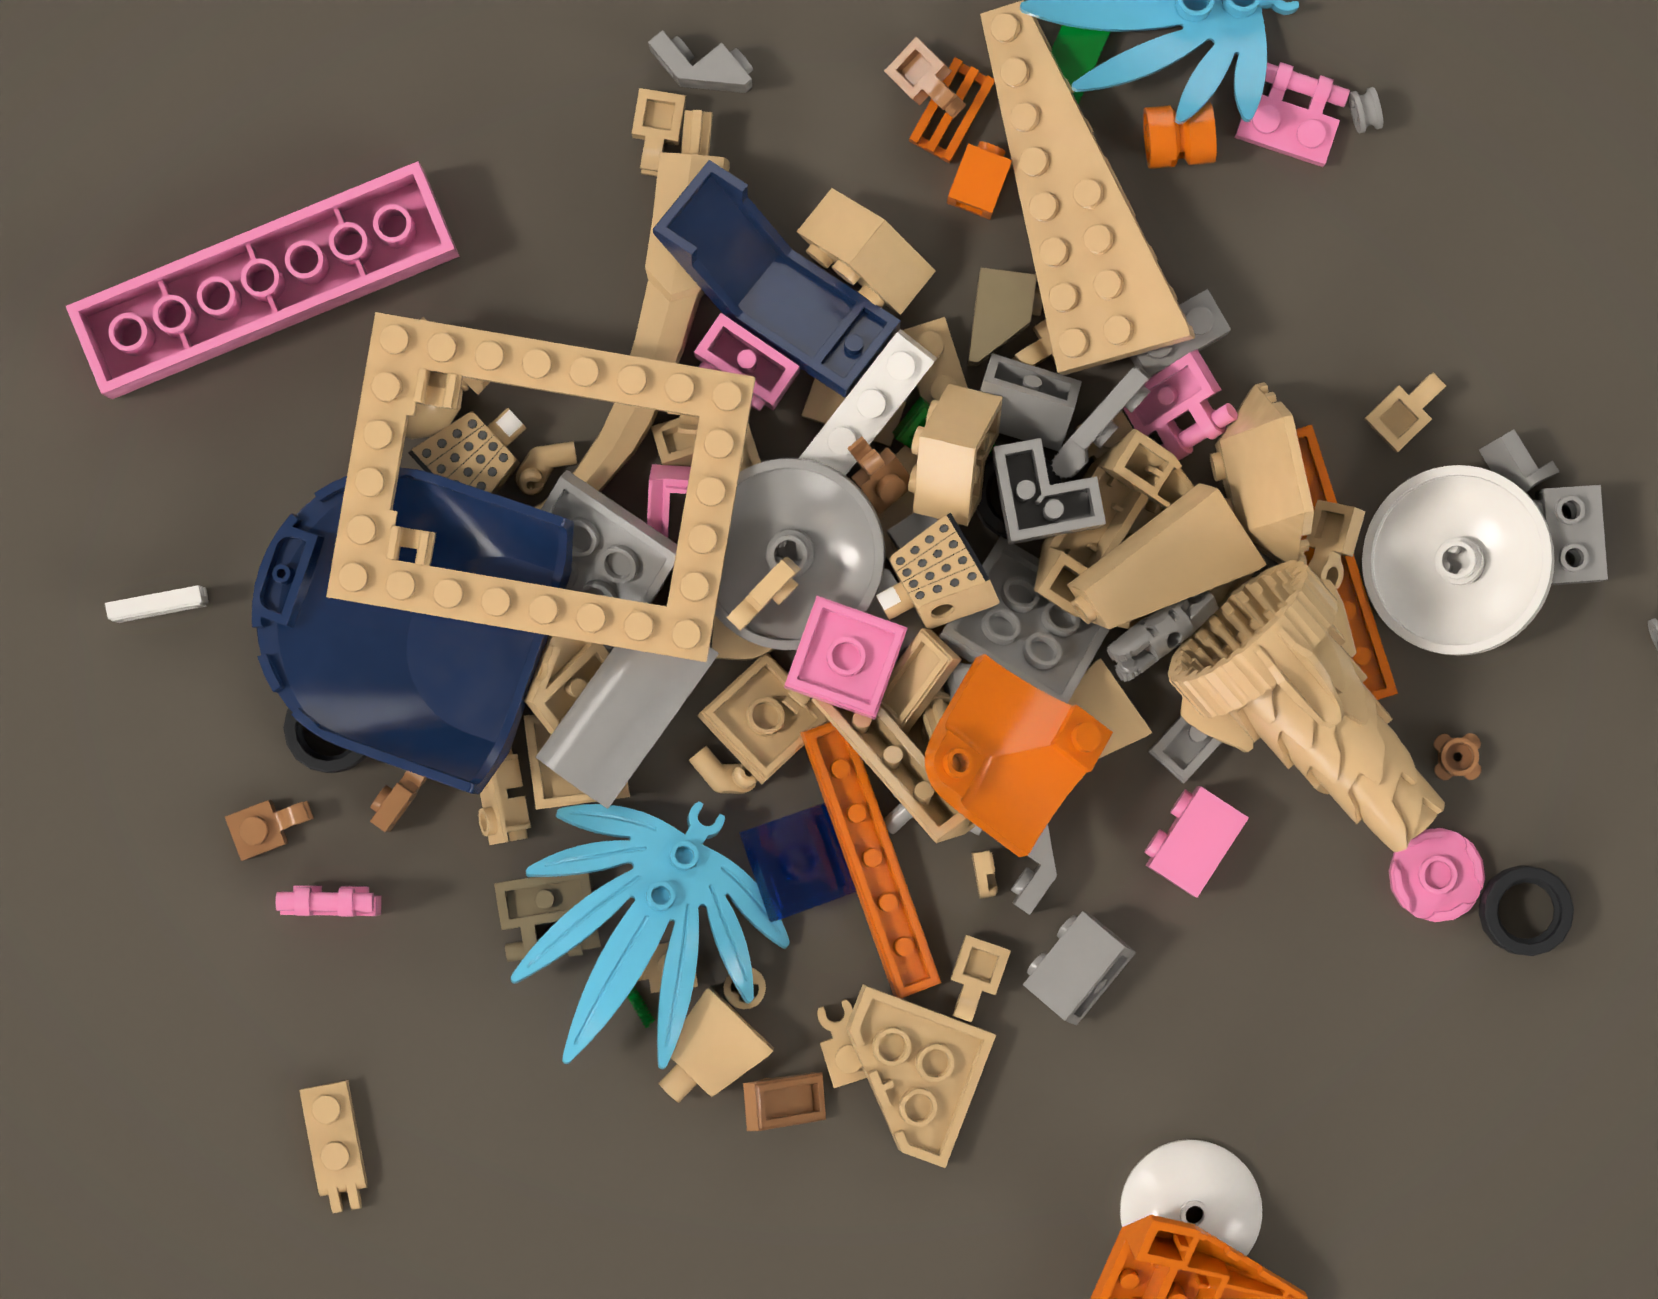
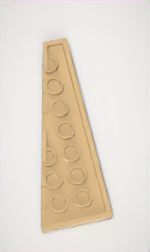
[980,0,1195,375]

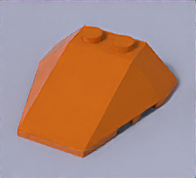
[1090,1215,1308,1299]

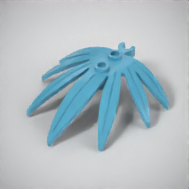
[1020,0,1299,124]
[510,801,790,1069]

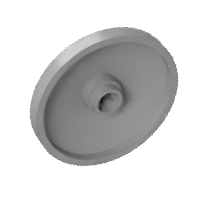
[715,458,886,650]

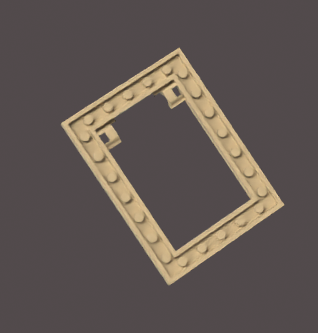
[326,312,756,662]

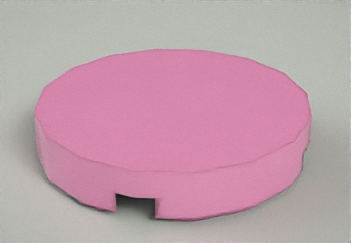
[1389,828,1485,922]

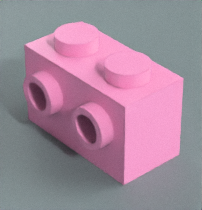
[694,313,800,411]
[1144,786,1249,898]

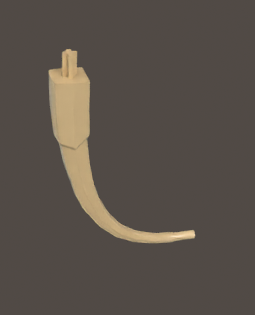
[534,110,730,510]

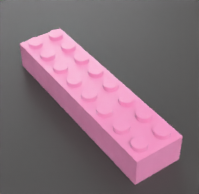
[66,161,460,399]

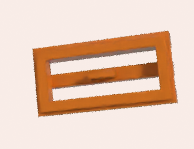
[909,57,995,164]

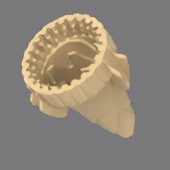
[1168,560,1445,852]

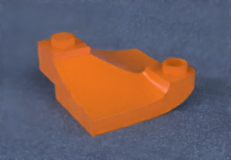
[925,654,1113,857]

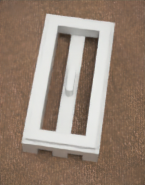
[105,585,209,623]

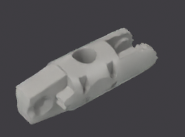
[1107,591,1218,682]

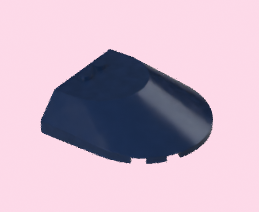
[252,467,574,795]

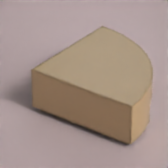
[971,850,998,899]

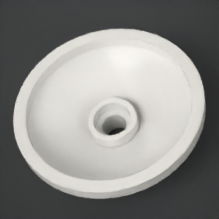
[1120,1139,1262,1256]

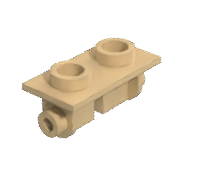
[479,747,531,845]

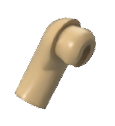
[516,441,577,495]
[689,746,758,794]

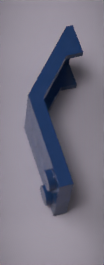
[653,160,901,398]

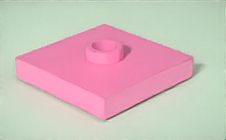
[784,596,907,720]

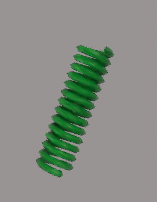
[627,987,655,1028]

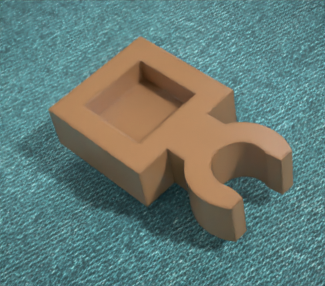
[370,771,428,832]

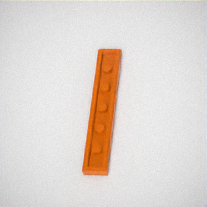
[1296,425,1398,700]
[800,721,942,999]

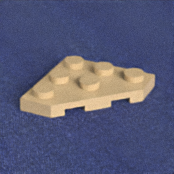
[846,984,996,1168]

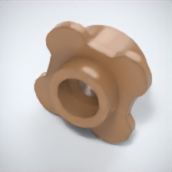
[1433,733,1481,780]

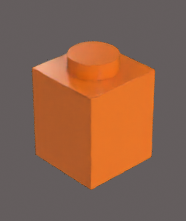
[947,141,1012,220]

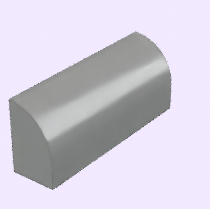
[536,602,719,809]

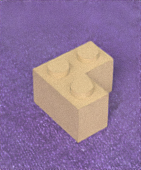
[797,188,936,315]
[908,384,1003,526]

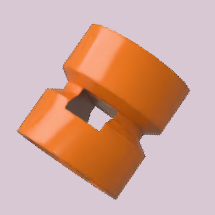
[1143,102,1217,169]

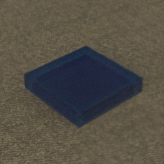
[739,803,856,922]

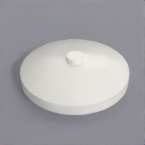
[1362,465,1555,656]

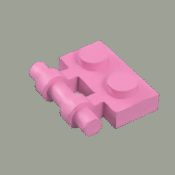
[1234,62,1350,167]
[1123,349,1238,460]
[276,885,381,917]

